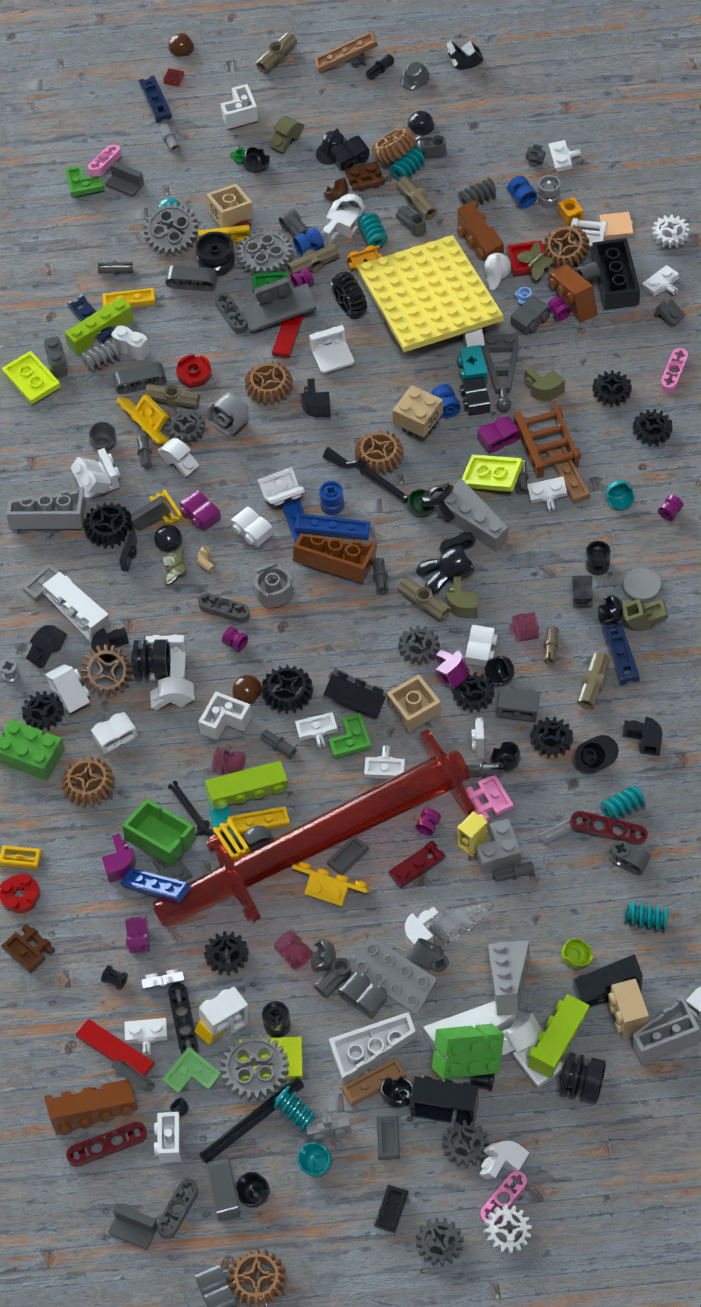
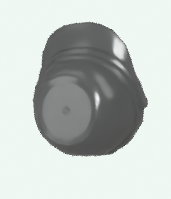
[400,62,429,90]

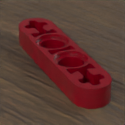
[570,811,648,845]
[66,1122,147,1167]

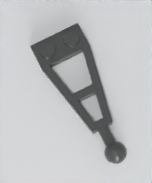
[483,333,519,411]

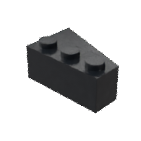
[323,668,387,718]
[574,954,643,1008]

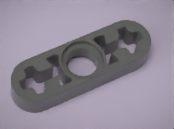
[215,293,248,334]
[198,593,250,623]
[157,1179,198,1239]

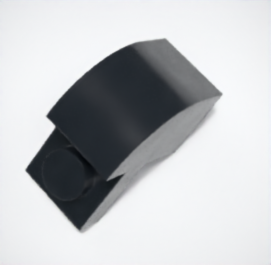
[446,40,484,70]
[301,378,331,418]
[572,576,593,606]
[26,625,67,668]
[91,628,129,668]
[623,717,662,756]

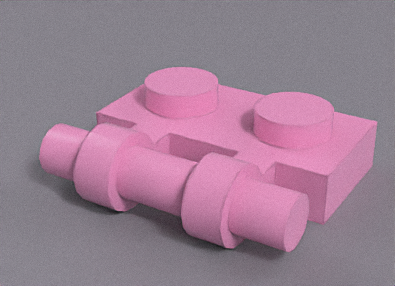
[465,775,514,821]

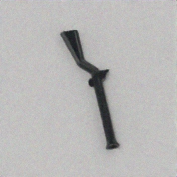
[323,447,409,504]
[168,781,243,854]

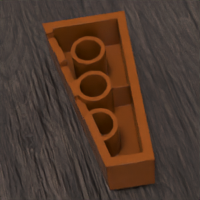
[293,533,377,584]
[44,1079,138,1135]

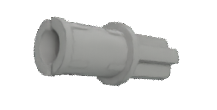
[159,124,180,153]

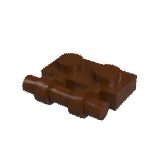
[345,161,385,191]
[1,924,55,974]

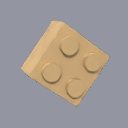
[206,184,253,228]
[392,385,443,438]
[387,675,441,732]
[608,979,649,1040]

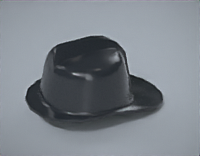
[316,128,347,165]
[575,735,619,773]

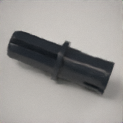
[366,54,394,79]

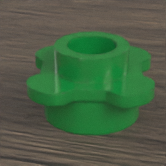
[230,147,245,164]

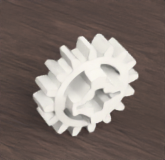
[652,215,690,248]
[483,1204,532,1254]

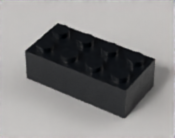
[592,238,640,309]

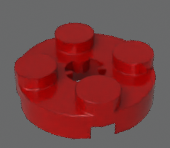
[176,354,212,388]
[0,873,40,914]

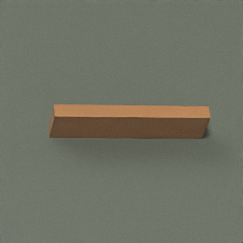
[314,31,378,73]
[545,446,590,504]

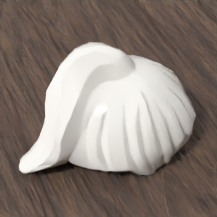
[327,194,365,217]
[484,253,511,291]

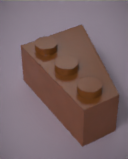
[457,200,504,262]
[549,264,598,323]

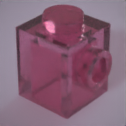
[509,612,539,642]

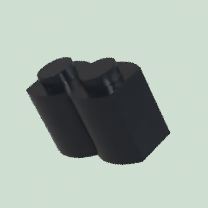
[330,136,370,171]
[460,376,490,415]

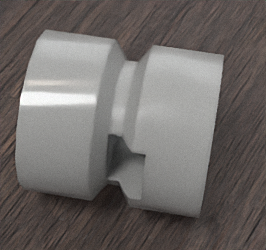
[538,175,561,208]

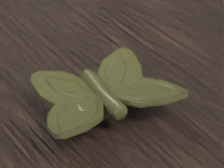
[517,242,553,280]
[161,547,186,585]

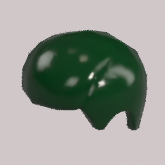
[407,489,435,517]

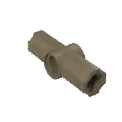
[256,32,297,74]
[397,176,437,220]
[287,244,339,275]
[145,384,201,409]
[397,577,451,621]
[578,652,610,709]

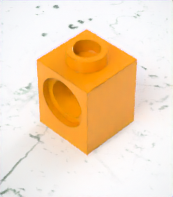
[558,197,583,227]

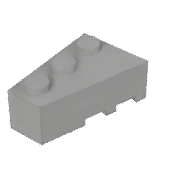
[633,996,700,1064]

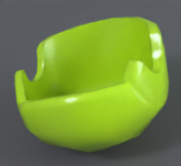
[561,938,594,970]

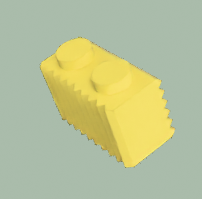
[457,812,488,857]

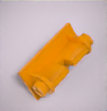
[345,245,382,270]

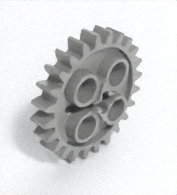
[143,202,199,256]
[237,229,293,275]
[220,1034,289,1101]

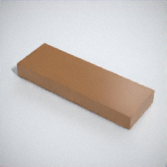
[341,1058,407,1107]

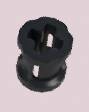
[101,965,128,990]
[471,1074,495,1092]

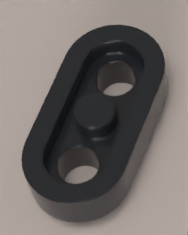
[439,532,476,554]

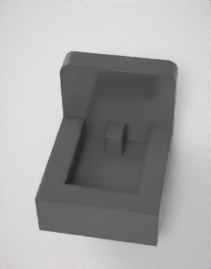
[654,299,685,327]

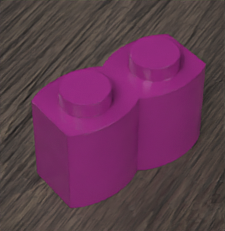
[477,416,520,453]
[179,490,221,531]

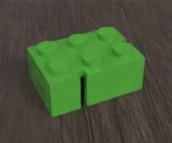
[0,719,65,781]
[122,799,196,867]
[432,1024,504,1079]

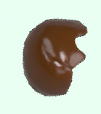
[168,33,194,57]
[323,178,349,202]
[232,675,262,704]

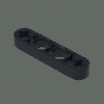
[168,982,199,1055]

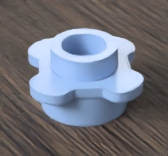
[515,287,533,305]

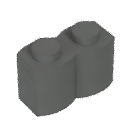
[511,296,550,335]
[44,336,68,378]
[339,972,387,1019]
[195,1265,239,1307]

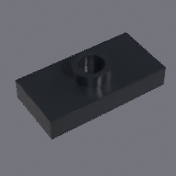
[119,530,137,572]
[374,1185,409,1233]

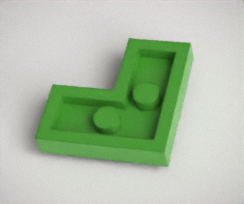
[65,165,104,197]
[329,713,372,759]
[162,1047,221,1094]

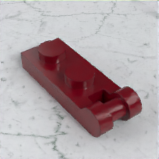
[388,841,446,889]

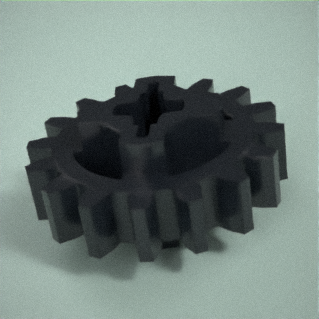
[592,370,632,406]
[633,409,673,446]
[452,672,494,712]
[22,691,64,730]
[531,717,573,758]
[204,931,249,975]

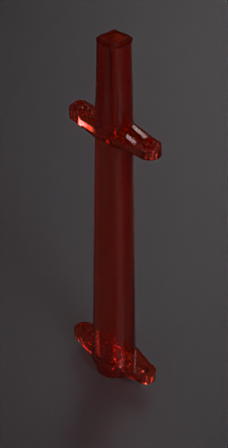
[153,729,474,927]

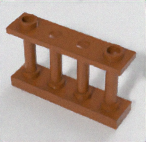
[514,401,581,478]

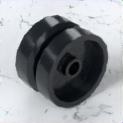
[195,231,235,276]

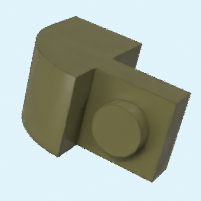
[269,116,305,153]
[525,367,565,401]
[446,576,478,618]
[622,599,669,630]

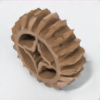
[372,127,417,164]
[543,224,590,269]
[245,361,293,406]
[354,429,404,475]
[80,644,132,696]
[61,756,115,808]
[228,1248,287,1307]

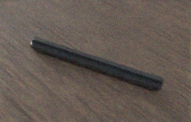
[199,1077,304,1163]

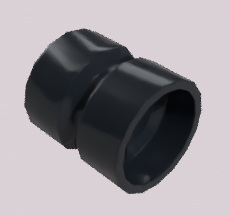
[585,541,611,576]
[262,1001,291,1038]

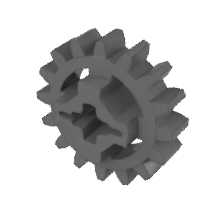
[166,409,205,445]
[398,625,440,665]
[442,1120,489,1168]
[416,1217,464,1267]

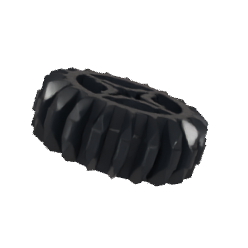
[331,271,367,319]
[83,502,133,549]
[261,664,313,714]

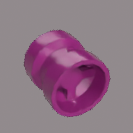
[290,268,314,288]
[547,296,571,321]
[658,495,684,521]
[222,626,248,652]
[415,808,441,836]

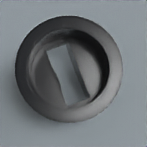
[170,1097,189,1116]

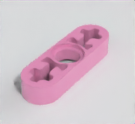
[88,145,121,177]
[661,348,688,393]
[481,1171,527,1225]

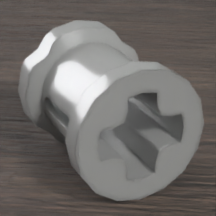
[0,659,20,683]

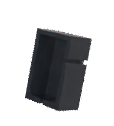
[410,1075,479,1125]

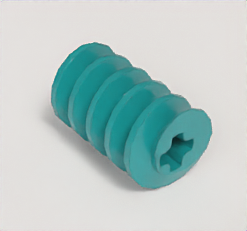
[389,146,425,179]
[357,213,388,249]
[600,785,646,820]
[624,900,669,933]
[273,1085,318,1133]

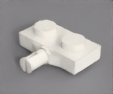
[549,140,581,173]
[642,265,679,297]
[527,476,568,512]
[295,712,338,748]
[471,718,485,759]
[364,745,405,780]
[142,968,184,988]
[125,1018,168,1056]

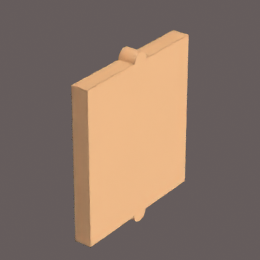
[599,212,633,238]

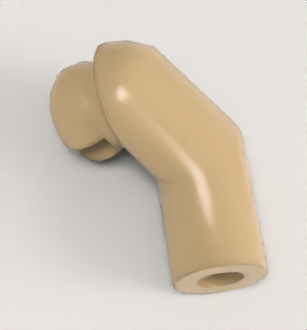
[197,546,215,573]

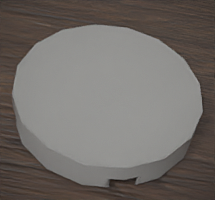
[623,568,661,603]

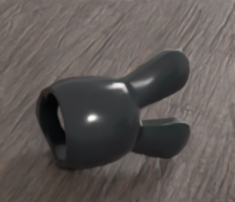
[416,546,474,595]

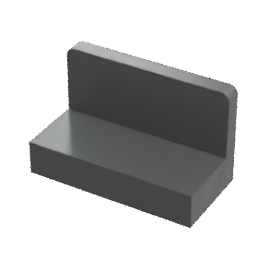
[105,161,144,197]
[131,495,171,531]
[108,1204,157,1250]

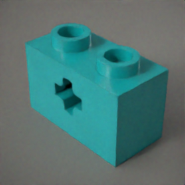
[457,345,487,384]

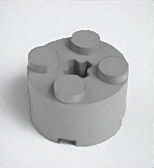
[207,392,249,436]
[254,563,293,609]

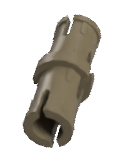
[543,626,559,665]

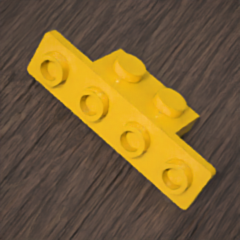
[116,394,169,445]
[292,862,372,906]

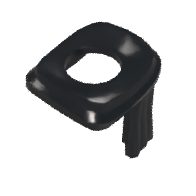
[422,483,455,521]

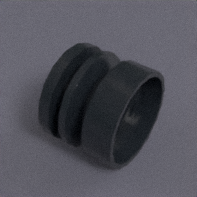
[131,639,171,680]
[560,1052,606,1104]

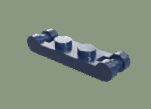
[138,75,172,122]
[67,295,114,344]
[602,623,640,685]

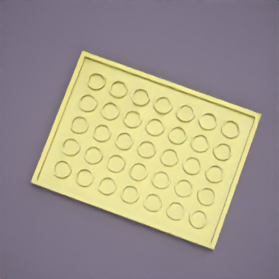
[356,235,504,352]

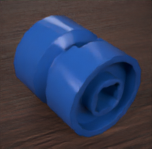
[507,176,538,208]
[293,227,325,257]
[431,384,461,419]
[319,481,344,515]

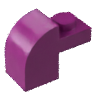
[436,650,469,689]
[102,833,136,883]
[125,916,150,953]

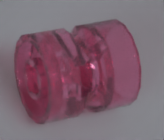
[212,748,246,775]
[274,930,313,969]

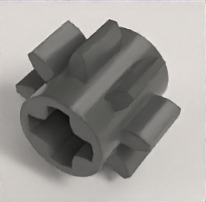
[526,144,546,166]

